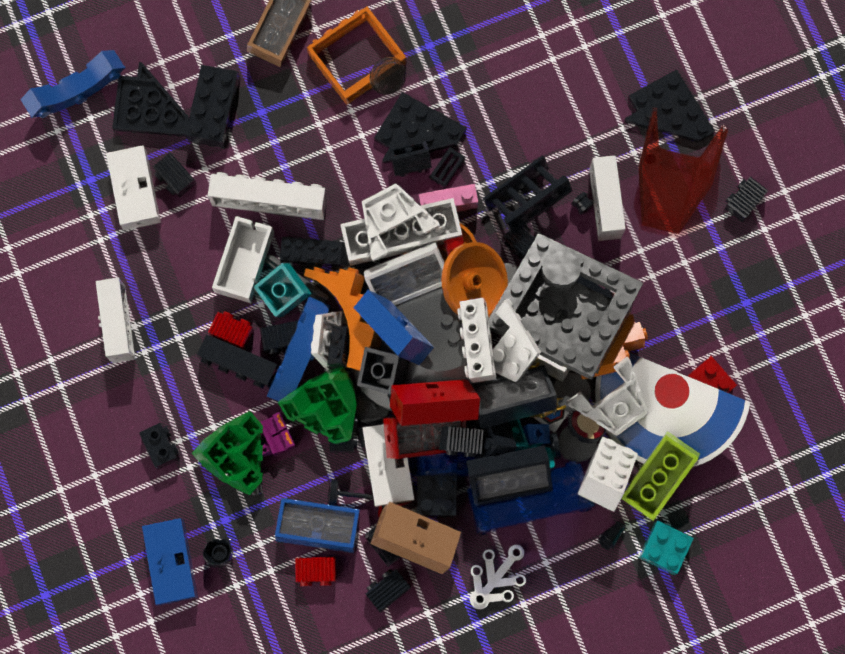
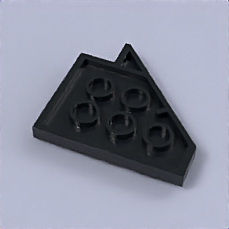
[112,62,189,137]
[624,69,715,142]
[374,92,467,164]

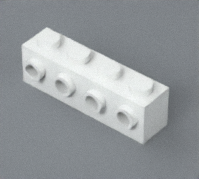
[458,298,496,383]

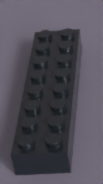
[280,237,376,270]

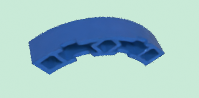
[20,50,125,118]
[267,297,330,401]

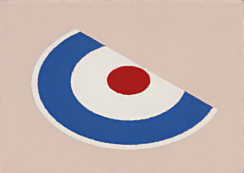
[595,352,750,467]

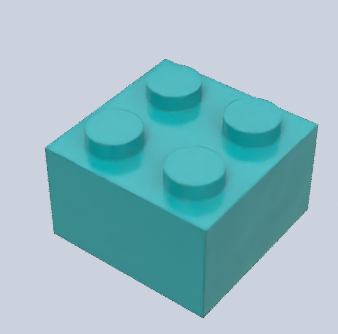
[253,263,312,317]
[638,521,694,575]

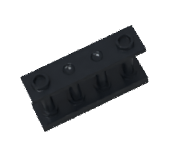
[483,155,573,235]

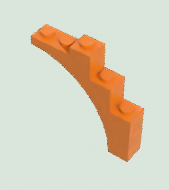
[304,267,382,371]

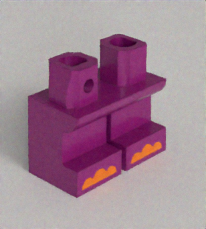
[260,412,296,457]

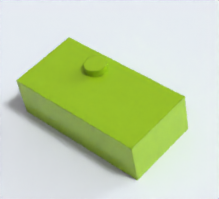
[621,431,700,521]

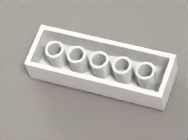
[208,172,327,220]
[340,198,462,266]

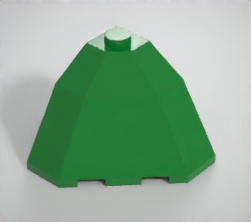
[278,367,357,444]
[192,411,263,495]

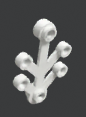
[470,545,526,609]

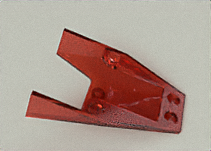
[638,107,728,234]

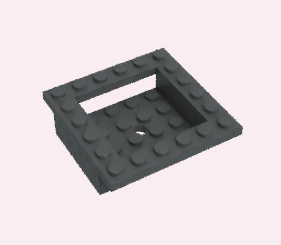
[489,233,643,380]

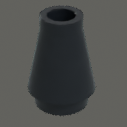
[598,521,626,551]

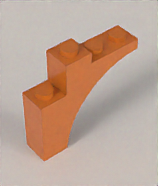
[581,314,648,380]

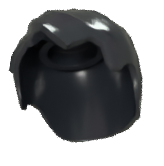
[203,538,233,568]

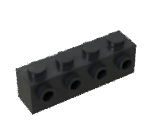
[197,334,278,389]

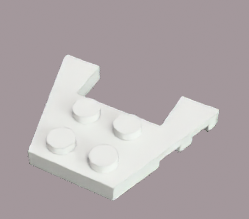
[362,184,440,262]
[493,298,541,382]
[311,311,348,373]
[566,356,648,436]

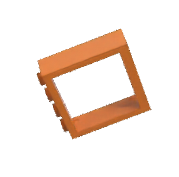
[307,6,407,105]

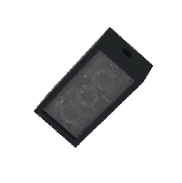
[471,365,557,429]
[466,445,553,506]

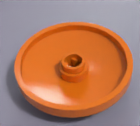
[441,242,508,317]

